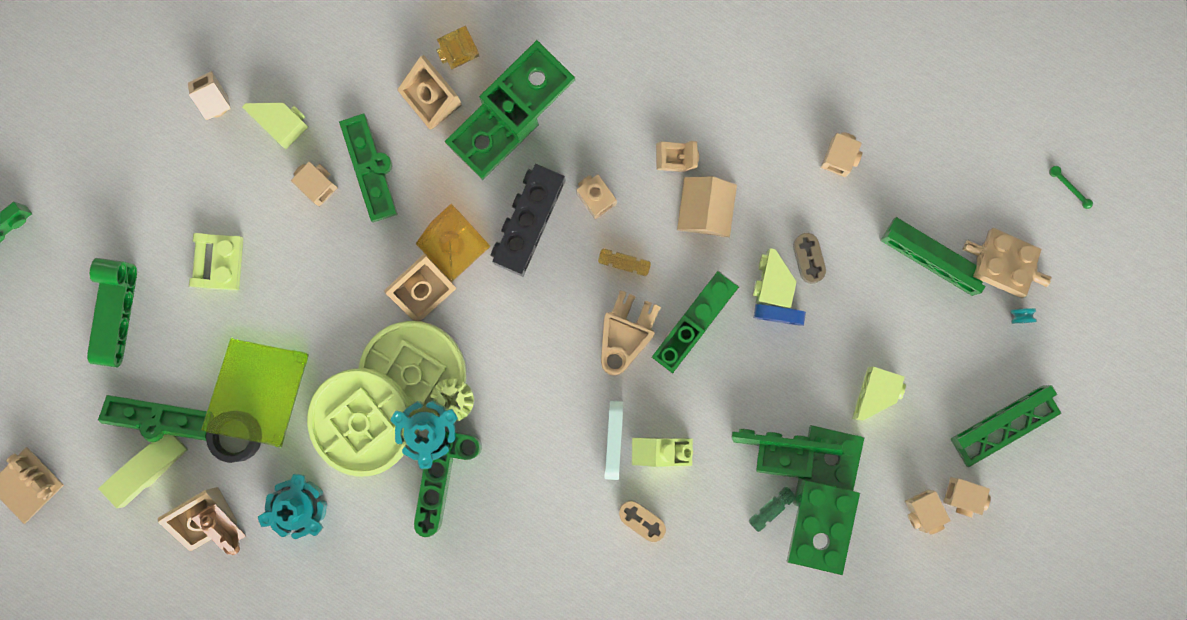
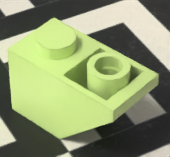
[753,248,796,309]
[632,438,693,467]

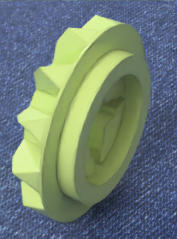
[430,378,474,421]

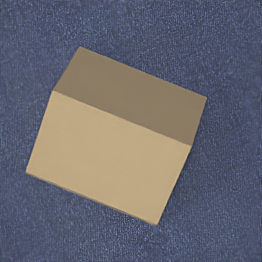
[397,55,462,130]
[677,176,737,238]
[384,254,457,321]
[158,487,237,551]

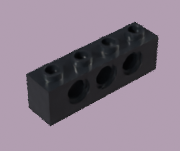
[490,163,566,277]

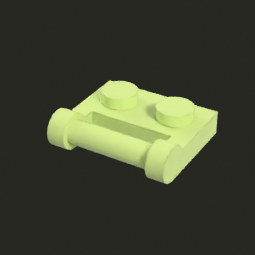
[189,233,243,290]

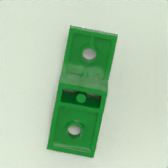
[444,40,575,180]
[786,425,865,575]

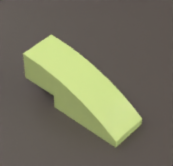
[98,434,188,509]

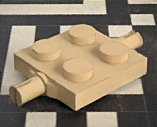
[963,228,1052,298]

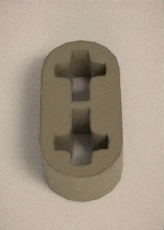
[793,233,826,284]

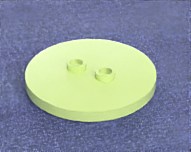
[359,321,466,415]
[307,368,413,477]

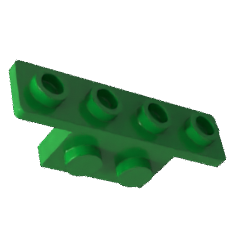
[732,429,843,479]

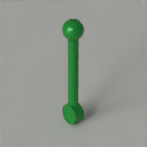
[1049,166,1093,209]

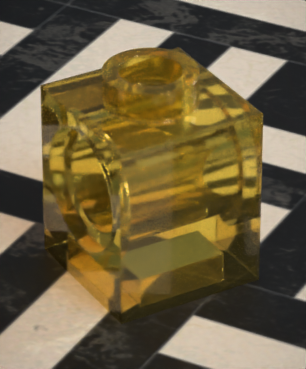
[436,25,479,70]

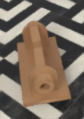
[191,503,246,555]

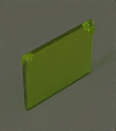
[201,338,309,447]

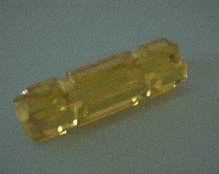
[598,248,651,276]

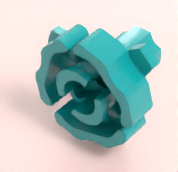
[390,400,458,469]
[258,474,327,539]

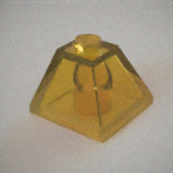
[415,204,491,282]

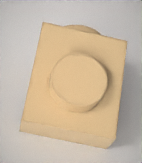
[656,141,699,172]

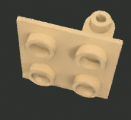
[0,447,64,524]

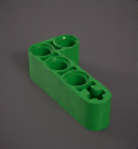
[87,258,137,368]
[414,430,482,537]

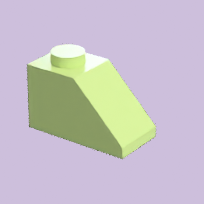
[242,103,308,149]
[852,367,906,421]

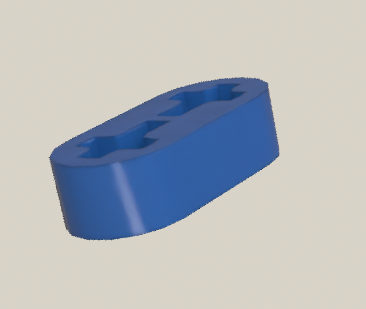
[753,304,806,326]

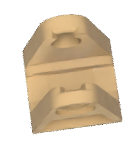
[601,290,661,376]

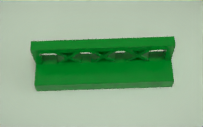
[880,217,986,296]
[951,385,1062,467]

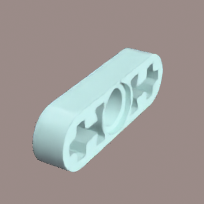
[605,400,623,480]

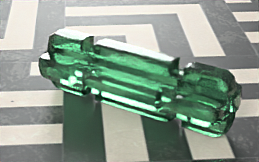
[749,487,796,532]

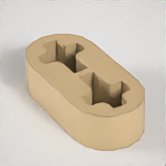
[619,501,666,542]

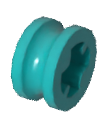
[1010,308,1037,324]

